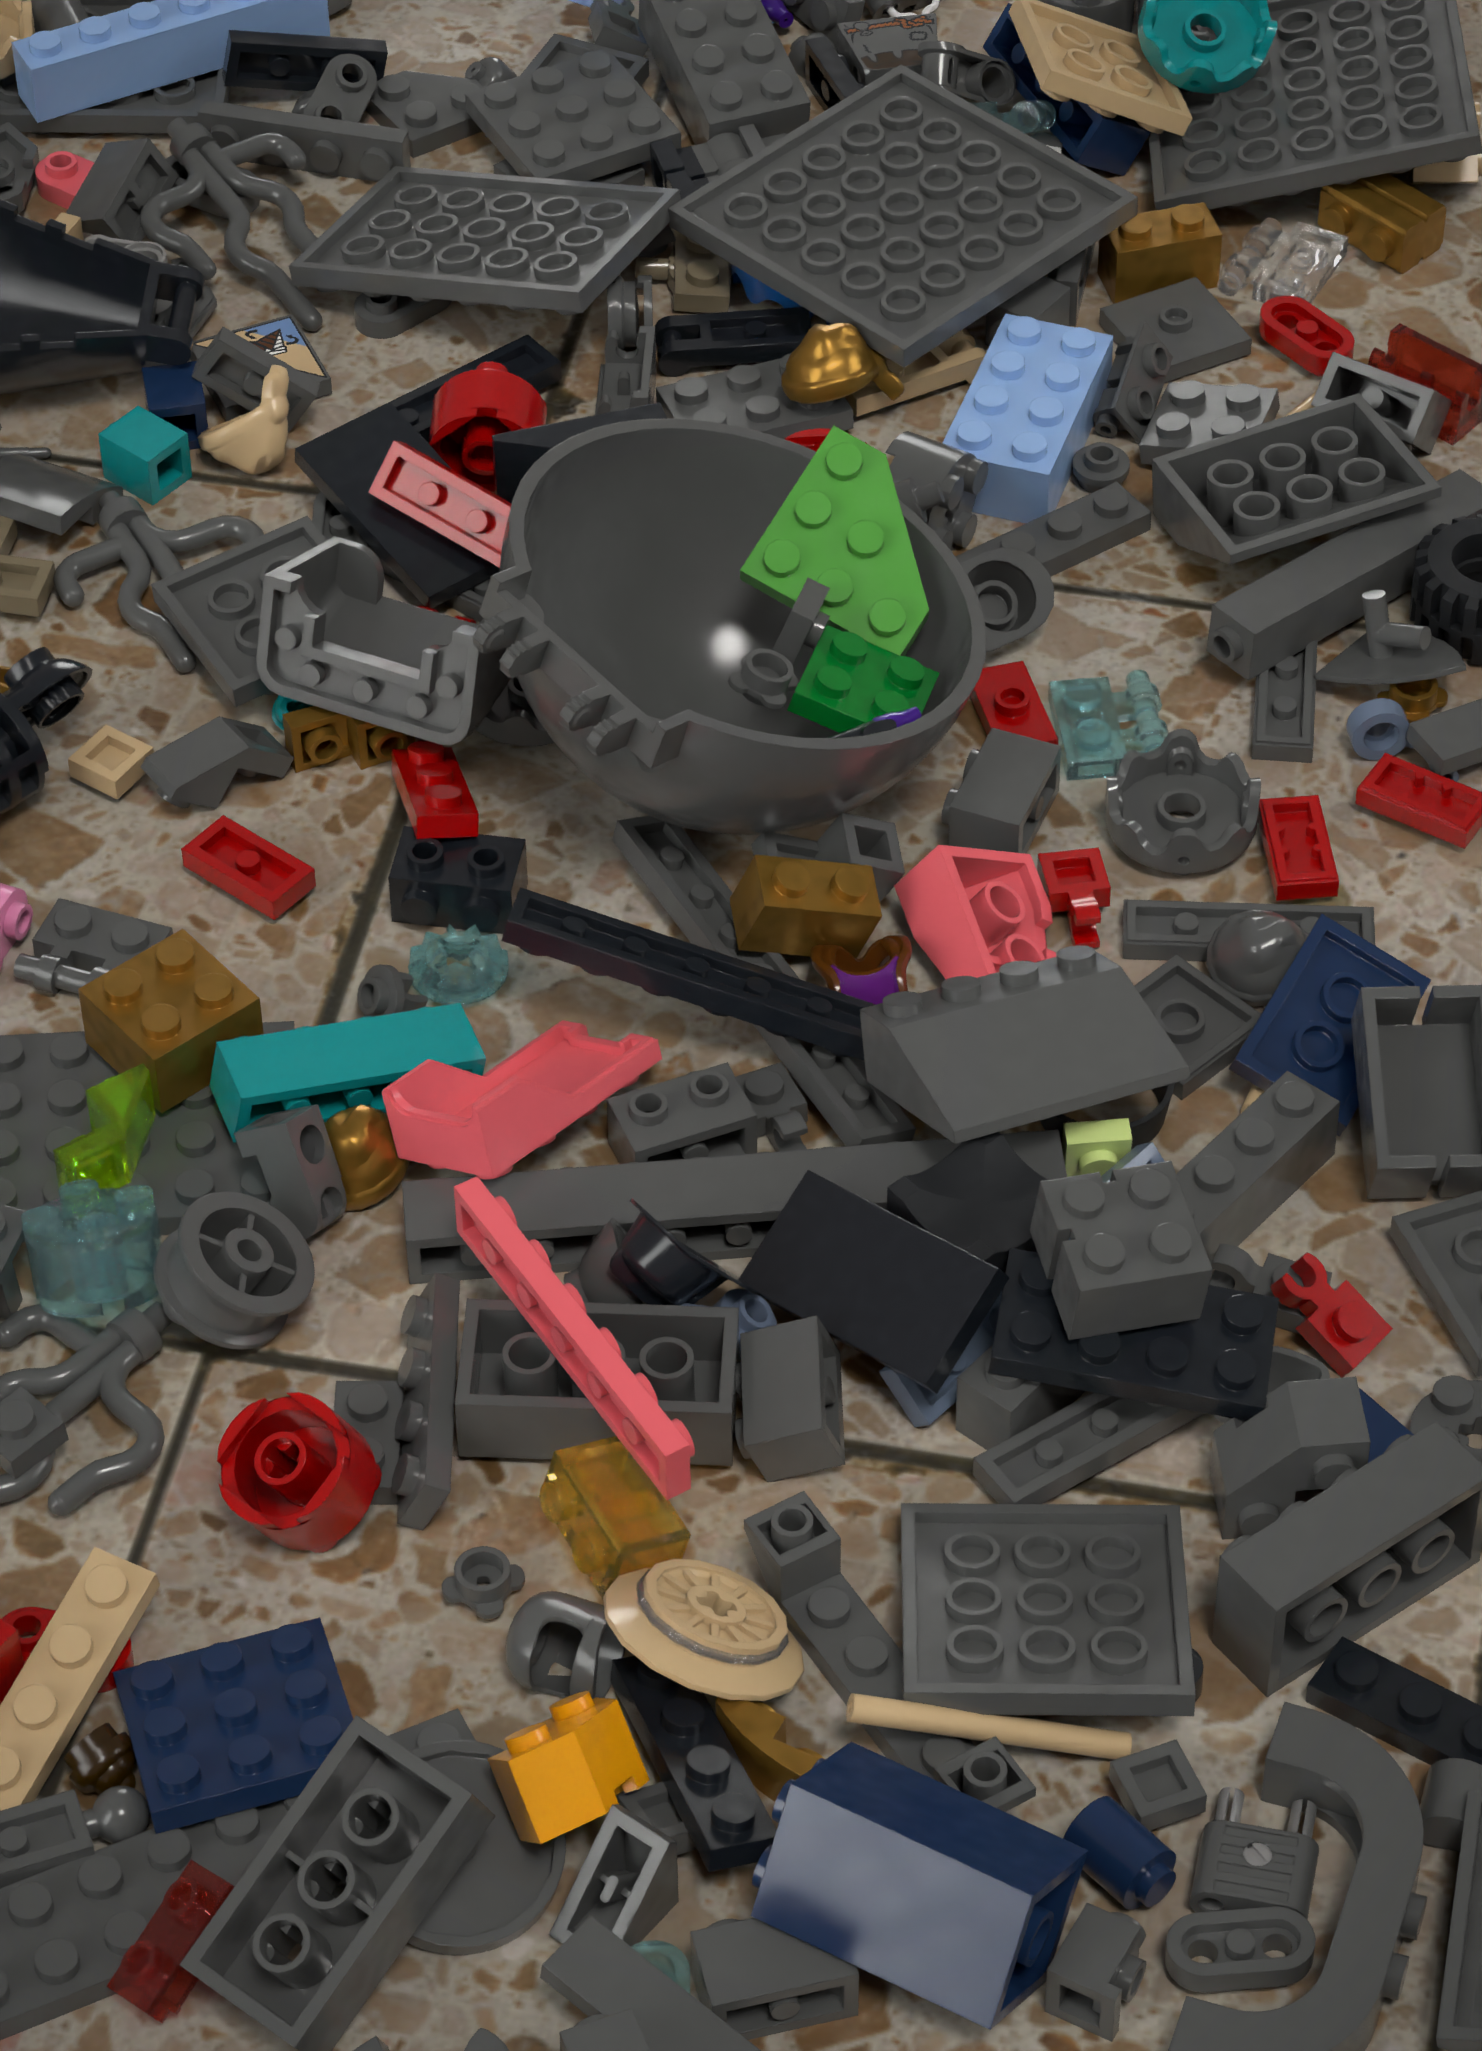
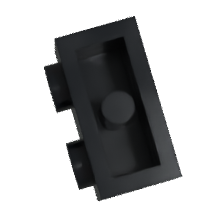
[388,826,528,934]

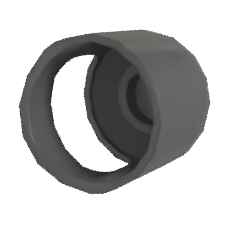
[506,1591,626,1699]

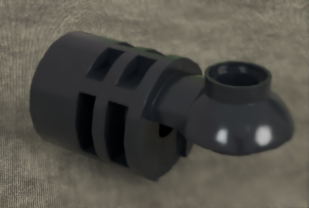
[0,647,93,815]

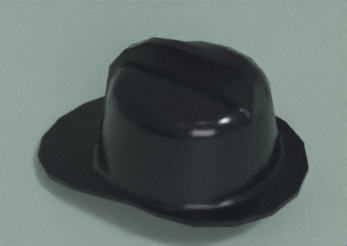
[609,1198,761,1306]

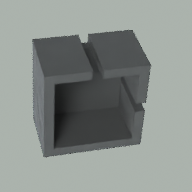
[1030,1161,1213,1340]

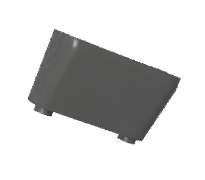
[256,536,511,745]

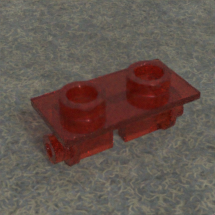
[106,1860,235,2024]

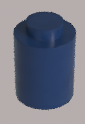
[1063,1796,1176,1910]

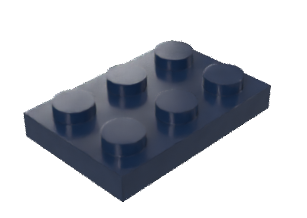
[1229,914,1431,1136]

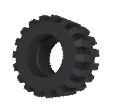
[1409,514,1482,665]

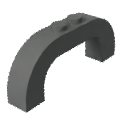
[1168,1702,1427,2051]

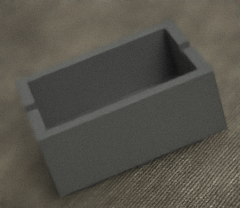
[1351,985,1482,1199]

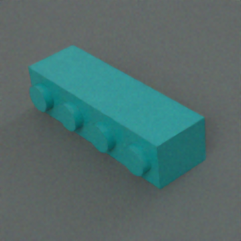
[209,1003,486,1143]

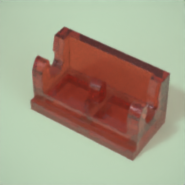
[1368,323,1482,446]

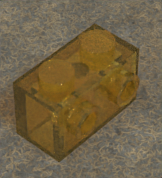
[539,1436,691,1599]

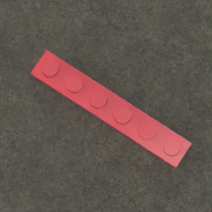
[454,1176,695,1500]

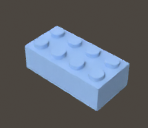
[943,313,1113,524]

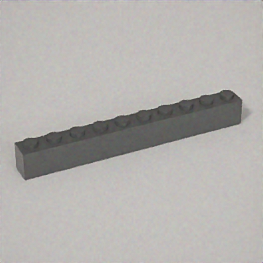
[402,1129,1067,1284]

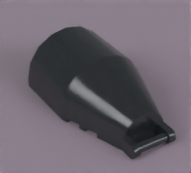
[0,199,205,395]

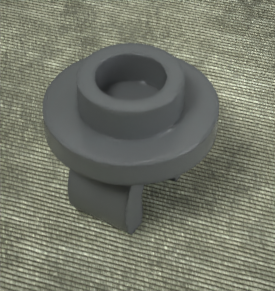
[357,964,428,1017]

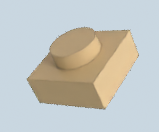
[68,724,154,799]

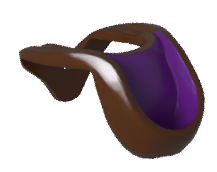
[811,935,912,1005]

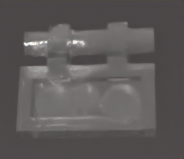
[1217,218,1348,303]

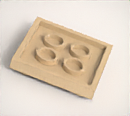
[1009,0,1193,136]

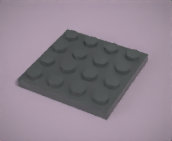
[901,1503,1196,1717]

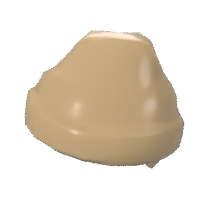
[198,365,289,475]

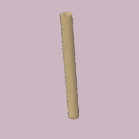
[846,1693,1132,1760]

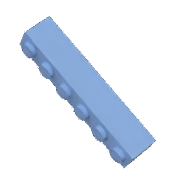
[11,0,330,123]

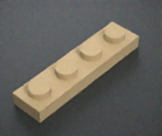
[0,1546,160,1811]

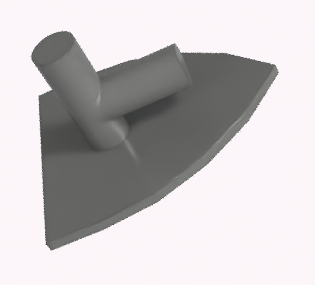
[1315,589,1466,685]

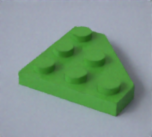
[740,425,929,656]

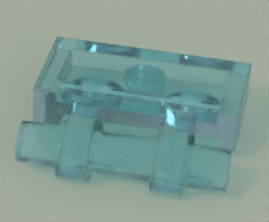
[1048,670,1169,781]

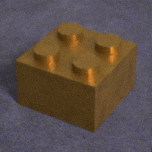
[78,929,264,1113]

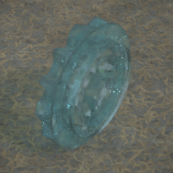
[408,923,509,1005]

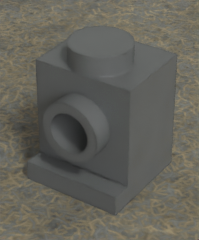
[1045,1903,1146,2042]

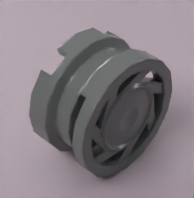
[607,275,653,351]

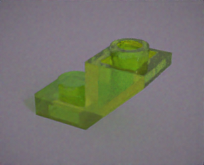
[53,1063,155,1210]

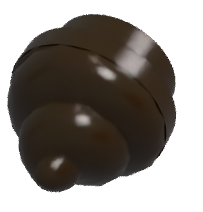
[63,1723,136,1795]

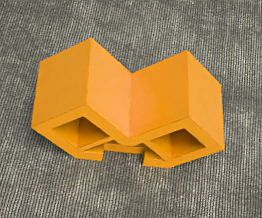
[488,1691,650,1844]

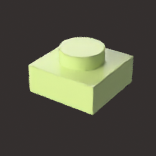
[1061,1118,1132,1177]

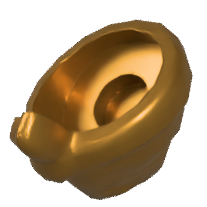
[781,323,905,404]
[324,1104,410,1211]

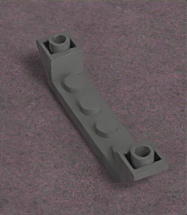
[744,1491,1036,1812]

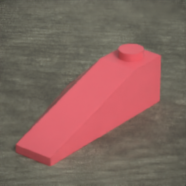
[894,845,1056,979]

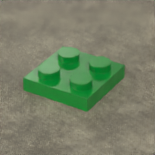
[787,625,940,733]

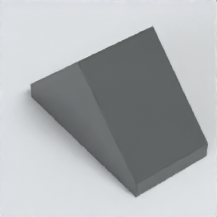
[549,1804,679,1949]

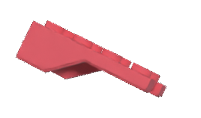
[382,1020,662,1180]

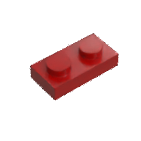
[181,815,316,920]

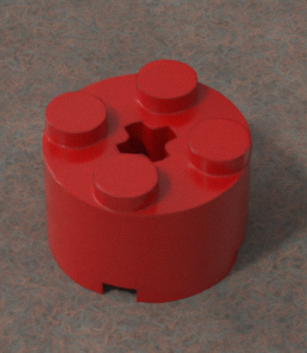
[429,361,547,494]
[217,1392,382,1553]

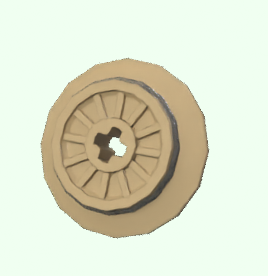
[603,1559,804,1701]

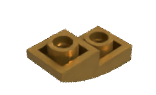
[282,706,416,773]
[715,1697,825,1802]

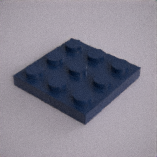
[113,1617,353,1834]

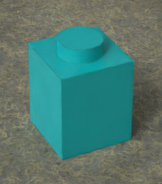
[98,405,192,506]

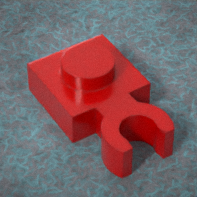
[1270,1252,1393,1378]

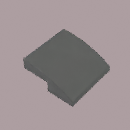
[0,454,123,536]

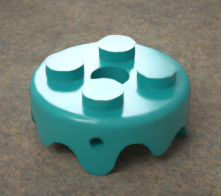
[1138,0,1278,94]

